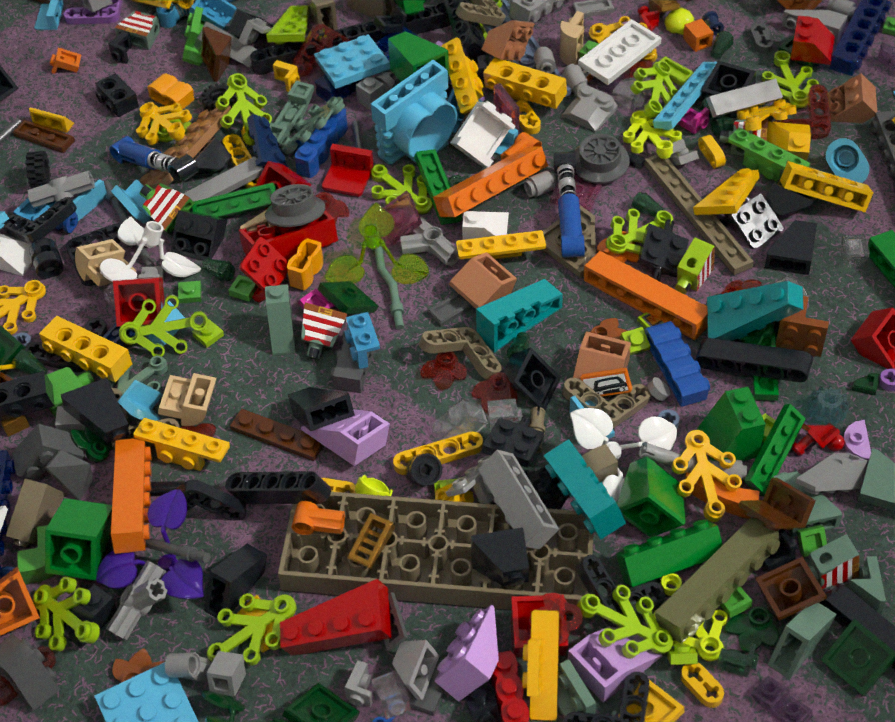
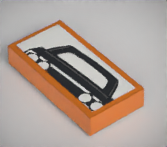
[580,368,633,396]

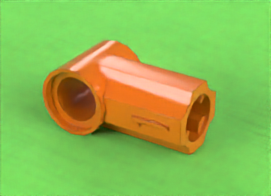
[501,132,542,160]
[291,501,345,535]

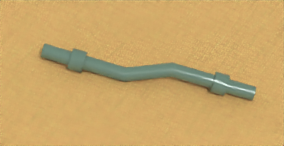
[371,226,404,330]

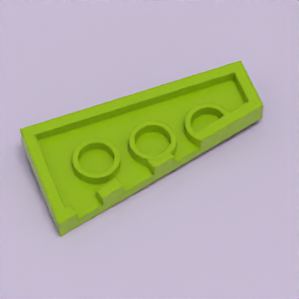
[266,5,309,44]

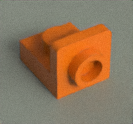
[49,47,81,74]

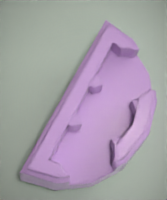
[843,420,871,461]

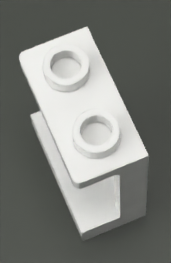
[450,101,516,168]

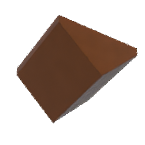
[201,27,232,82]
[755,557,827,620]

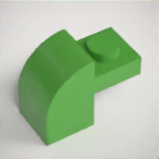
[17,525,54,584]

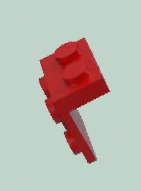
[322,143,374,197]
[239,237,289,302]

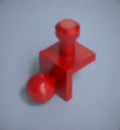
[638,6,660,32]
[792,423,845,456]

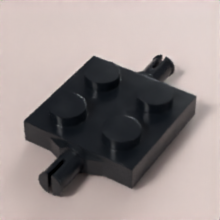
[637,219,689,282]
[482,416,544,468]

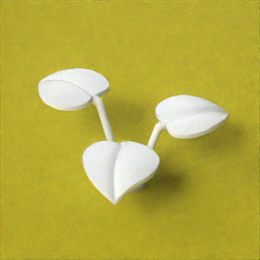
[100,216,201,282]
[570,408,677,503]

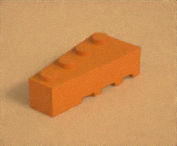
[0,566,40,636]

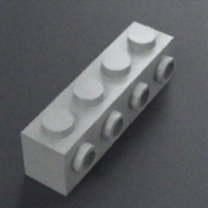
[509,0,570,23]
[478,450,559,549]

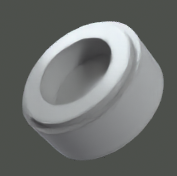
[647,377,671,401]

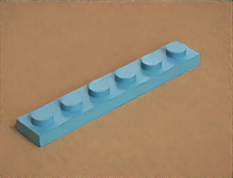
[653,62,717,130]

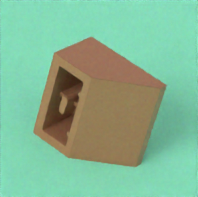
[482,20,535,61]
[827,73,877,123]
[449,252,517,308]
[573,332,631,380]

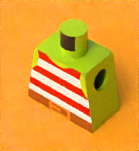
[675,238,715,294]

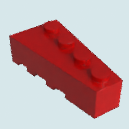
[238,210,338,261]
[280,578,392,655]

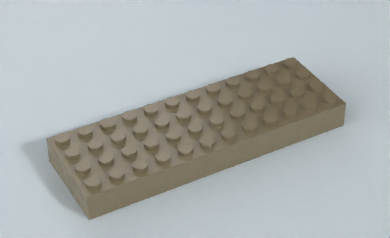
[278,492,594,616]

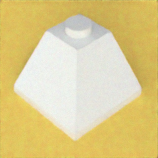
[462,211,509,240]
[0,234,33,276]

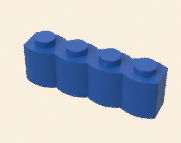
[295,108,348,178]
[645,321,710,407]

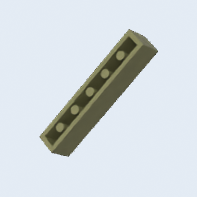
[655,518,780,644]

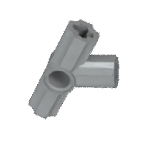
[27,171,95,208]
[400,216,459,266]
[107,560,167,640]

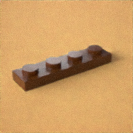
[230,409,324,461]

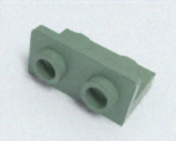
[557,659,596,717]

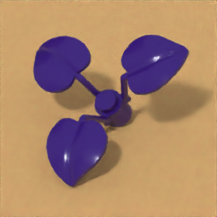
[96,489,204,599]

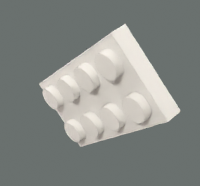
[578,19,661,85]

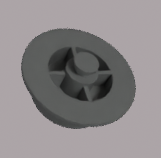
[574,133,630,184]
[265,184,325,227]

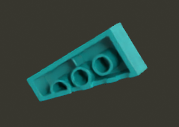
[476,279,563,353]
[707,281,803,341]
[544,439,626,540]

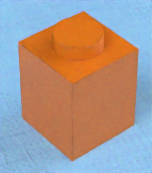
[683,19,714,52]

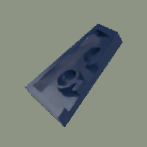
[247,114,288,168]

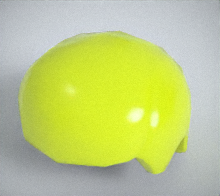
[664,8,695,35]
[355,475,393,496]

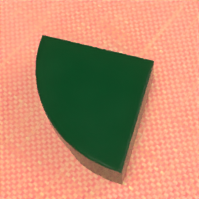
[852,373,880,395]

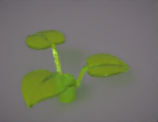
[325,202,429,284]

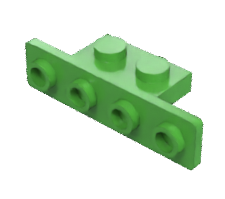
[182,6,205,66]
[728,128,810,181]

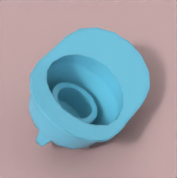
[826,138,869,183]

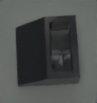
[170,210,228,262]

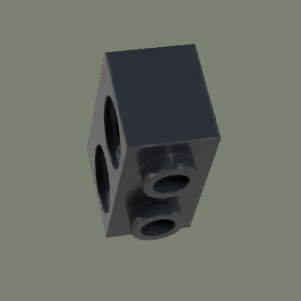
[95,73,139,117]

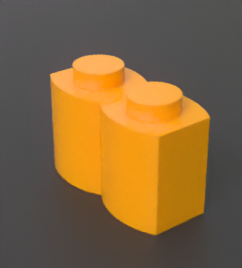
[147,73,195,109]
[287,238,324,291]

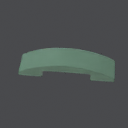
[270,81,314,144]

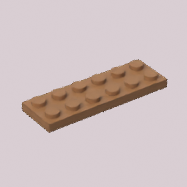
[139,106,231,190]

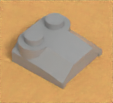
[561,86,618,132]

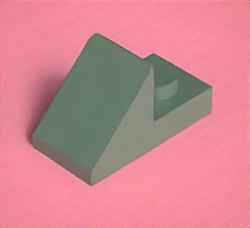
[847,556,886,613]

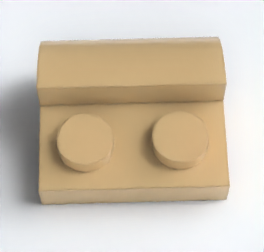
[560,11,584,65]
[75,239,137,286]
[158,373,216,426]

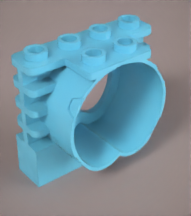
[371,60,457,164]

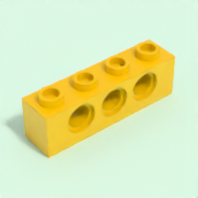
[483,57,567,109]
[780,161,874,212]
[39,316,132,383]

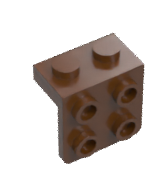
[738,478,816,531]

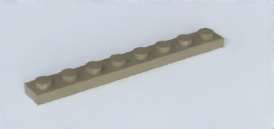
[644,154,754,275]

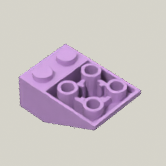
[301,409,390,466]
[434,604,499,701]
[568,626,663,703]

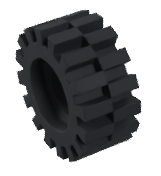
[201,83,237,111]
[25,151,51,189]

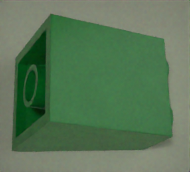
[388,31,449,83]
[697,387,766,461]
[617,456,685,537]
[45,498,112,580]

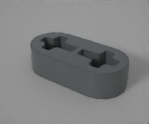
[750,23,774,53]

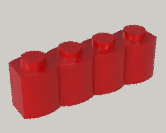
[491,651,529,722]

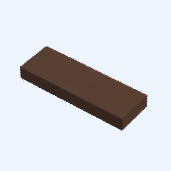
[13,120,75,153]

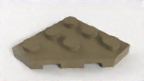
[542,205,596,278]

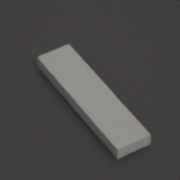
[706,79,783,118]
[183,156,263,211]

